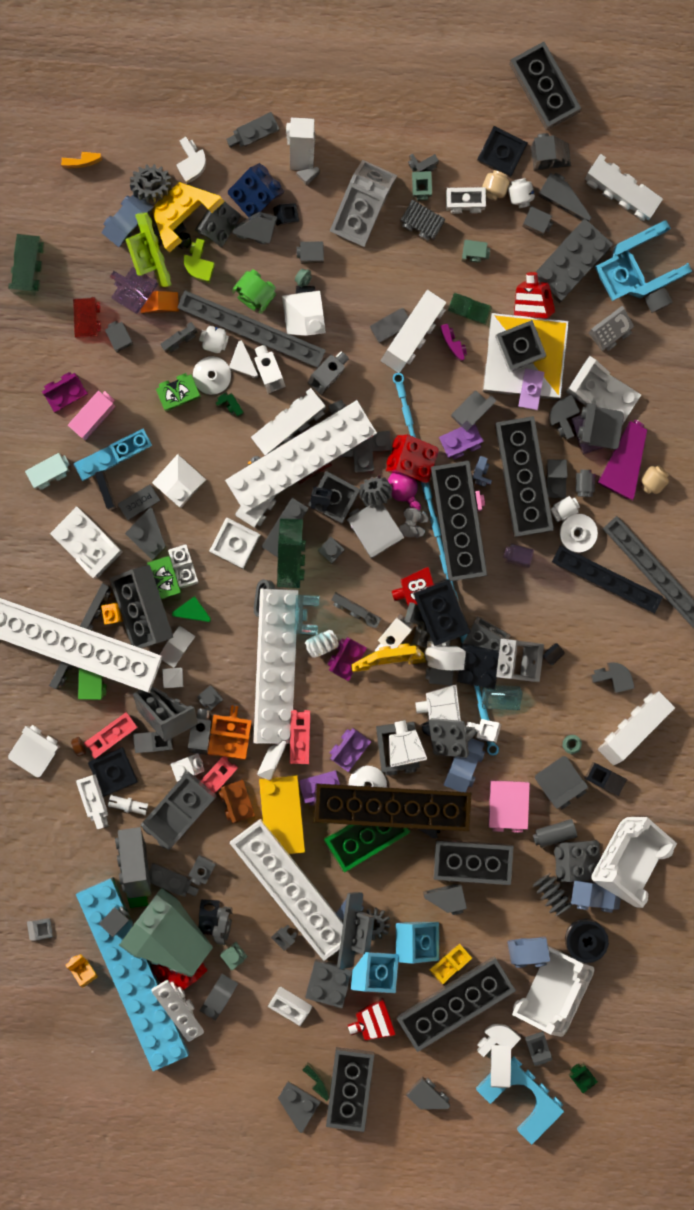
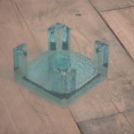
[294,595,320,635]

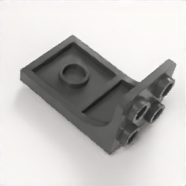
[141,771,217,850]

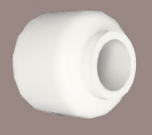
[508,178,535,208]
[199,326,229,353]

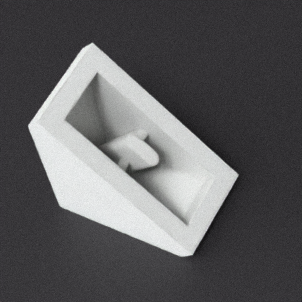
[229,340,258,378]
[160,626,196,668]

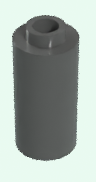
[533,819,578,848]

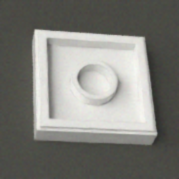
[209,517,261,569]

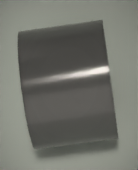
[644,287,673,313]

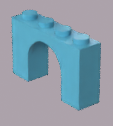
[476,1056,564,1145]

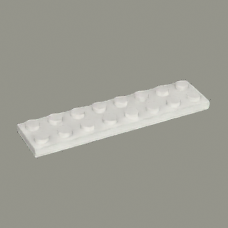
[225,400,377,513]
[254,589,298,744]
[230,819,343,961]

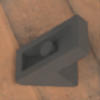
[546,459,567,498]

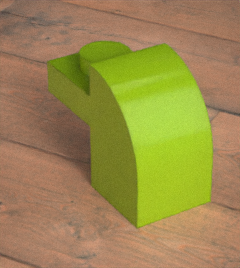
[184,238,215,283]

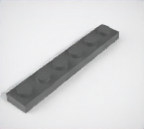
[49,583,112,689]

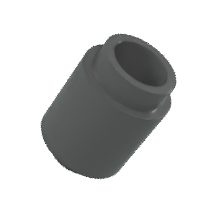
[576,470,595,497]

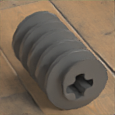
[533,873,572,916]

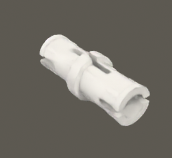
[108,795,148,816]

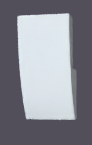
[168,545,198,589]
[491,1045,511,1088]

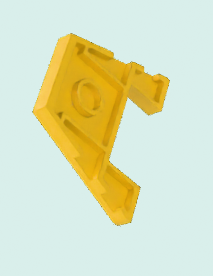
[152,182,225,253]
[352,644,426,672]

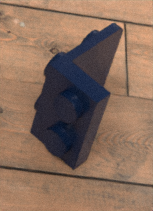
[228,163,285,218]

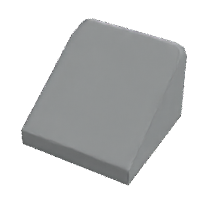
[296,167,320,185]
[27,918,53,941]

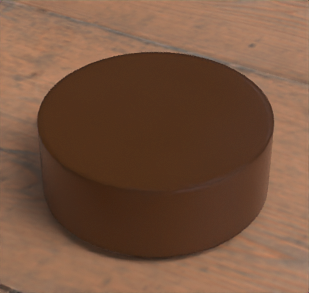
[71,737,86,757]

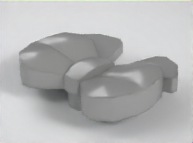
[399,508,428,538]

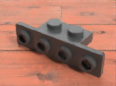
[337,892,375,969]

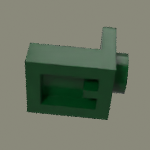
[216,392,244,418]
[568,1063,598,1093]

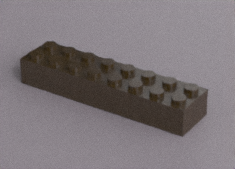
[313,783,472,832]

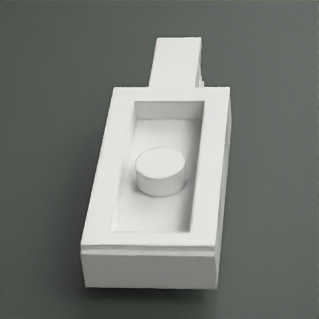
[76,774,109,829]

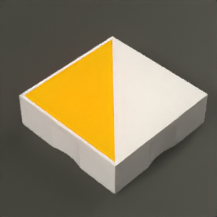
[483,313,569,400]

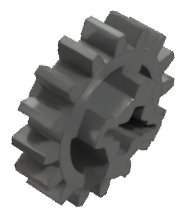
[130,164,171,203]

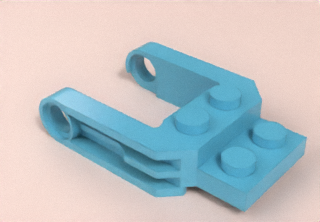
[595,220,693,301]

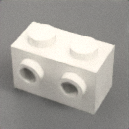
[446,187,486,214]

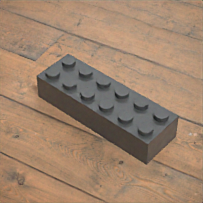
[495,416,554,537]
[431,461,488,581]
[397,956,516,1052]

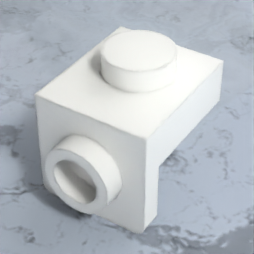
[171,753,204,781]

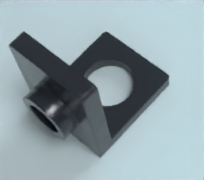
[198,899,220,935]

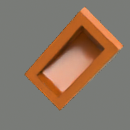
[140,291,179,313]

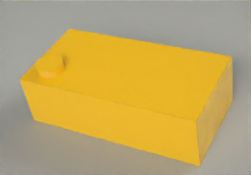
[259,775,305,854]

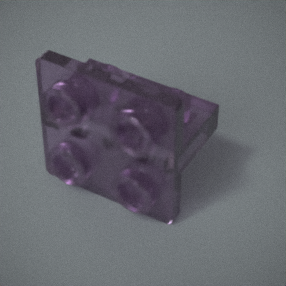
[110,267,158,314]

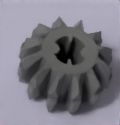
[359,475,392,508]
[367,907,391,940]

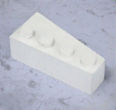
[585,154,663,221]
[598,692,675,766]

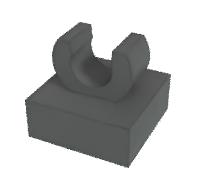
[271,925,297,951]

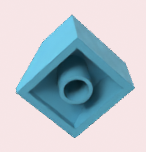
[396,922,439,963]
[351,952,399,993]

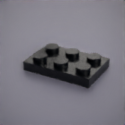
[413,579,471,646]

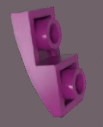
[440,324,467,362]

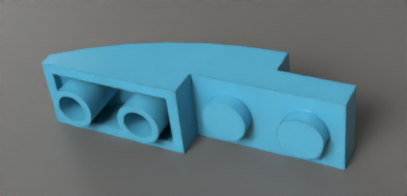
[74,429,152,481]

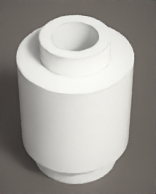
[550,496,580,522]

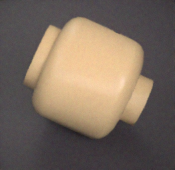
[482,170,510,201]
[640,465,669,494]

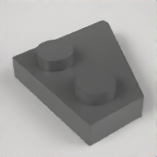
[125,507,166,560]
[278,1081,321,1133]

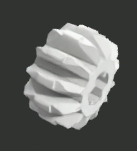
[305,630,339,658]

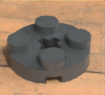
[213,906,233,946]

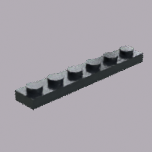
[551,545,663,614]

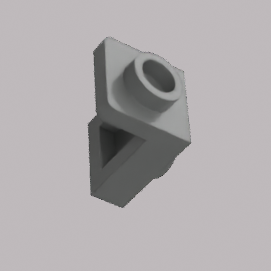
[408,154,439,172]
[525,1031,552,1066]

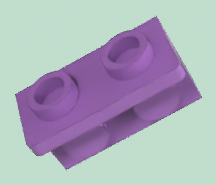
[439,424,484,460]
[329,728,371,772]
[299,770,340,806]

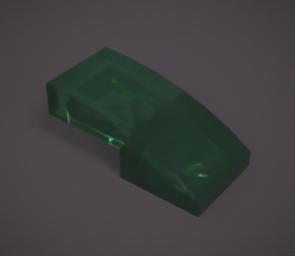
[448,293,492,325]
[302,1062,329,1101]

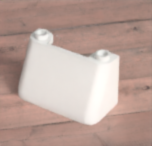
[592,817,677,908]
[512,946,594,1037]

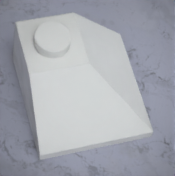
[282,291,326,336]
[152,454,206,508]

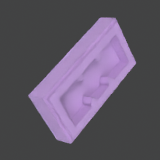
[518,368,544,410]

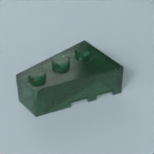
[8,234,44,296]
[277,518,306,588]

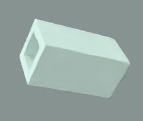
[25,453,70,490]

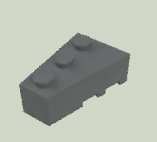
[531,133,571,170]
[133,687,198,741]

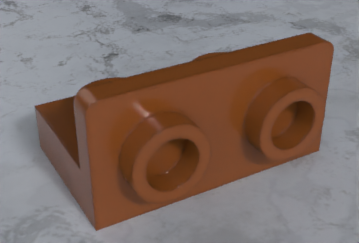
[219,779,255,824]

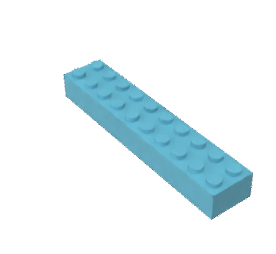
[76,877,189,1071]

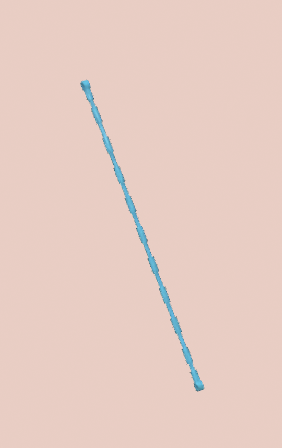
[392,373,499,755]

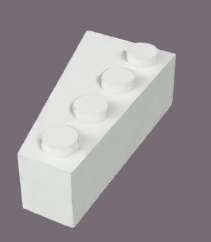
[286,118,315,170]
[381,290,446,373]
[251,388,326,455]

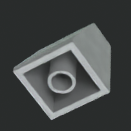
[347,503,404,559]

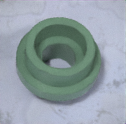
[295,268,312,287]
[562,735,582,754]

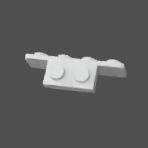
[151,980,204,1042]

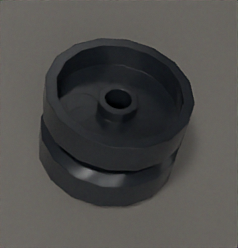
[565,918,609,963]

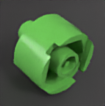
[232,269,276,314]

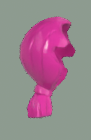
[388,473,421,510]

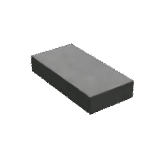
[370,307,409,343]

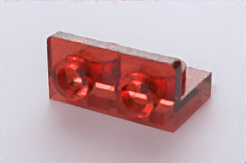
[73,297,101,338]

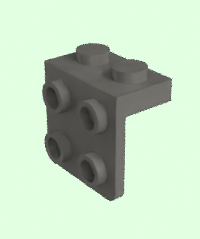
[578,403,624,449]
[535,756,588,810]
[554,840,600,882]

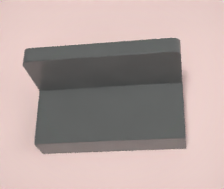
[451,391,496,431]

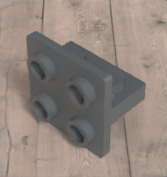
[195,202,241,247]
[429,718,476,758]

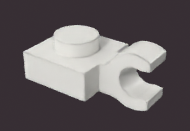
[466,719,501,743]

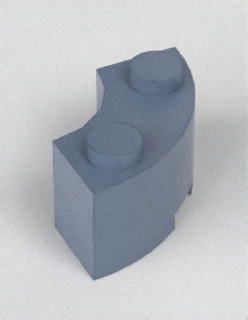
[101,195,154,247]
[444,738,485,792]
[571,881,621,913]
[507,936,550,968]

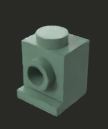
[412,171,432,201]
[462,240,490,263]
[220,942,248,971]

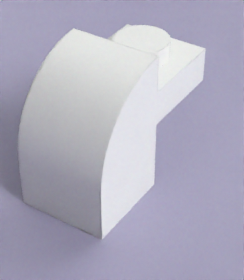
[176,137,206,184]
[425,641,466,670]
[477,1024,521,1057]

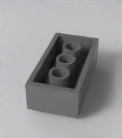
[509,42,581,131]
[536,218,613,303]
[110,565,173,649]
[433,840,514,885]
[326,1047,374,1132]

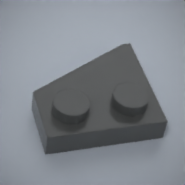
[160,322,197,353]

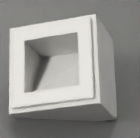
[162,668,184,688]

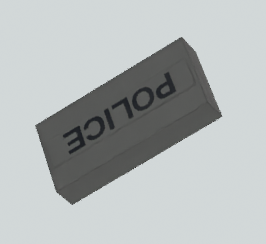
[118,484,160,520]

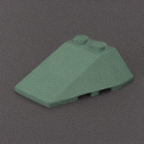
[119,888,213,977]

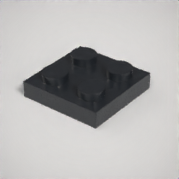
[457,644,499,689]

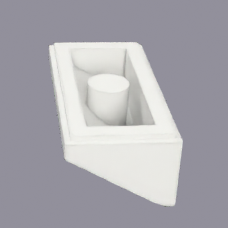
[257,741,287,780]
[268,987,312,1026]

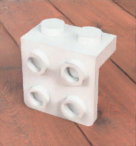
[8,725,60,777]

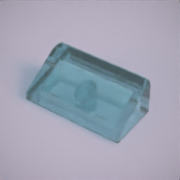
[482,685,523,710]

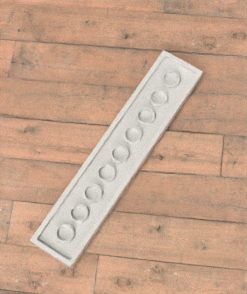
[0,598,163,693]

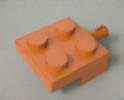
[208,705,252,760]

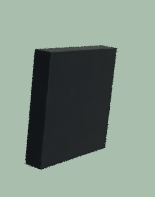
[477,126,528,178]
[95,471,117,511]
[88,747,138,797]

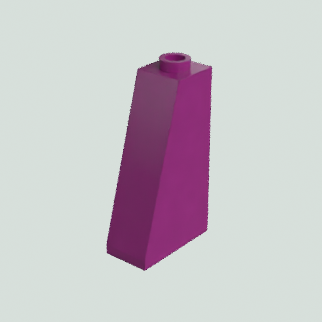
[597,420,647,501]

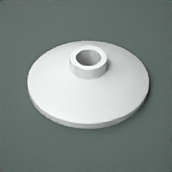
[193,356,231,395]
[560,514,598,552]
[349,766,387,787]

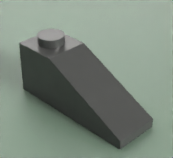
[538,173,591,222]
[262,498,309,557]

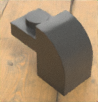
[549,395,580,440]
[590,662,635,693]
[199,974,238,1021]

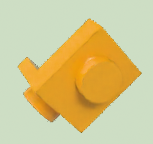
[101,603,123,625]
[66,954,98,988]

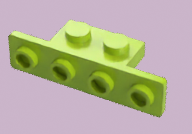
[125,213,171,287]

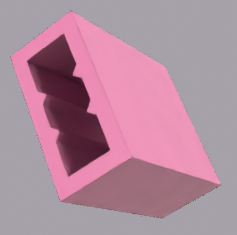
[68,391,116,441]
[488,780,530,832]

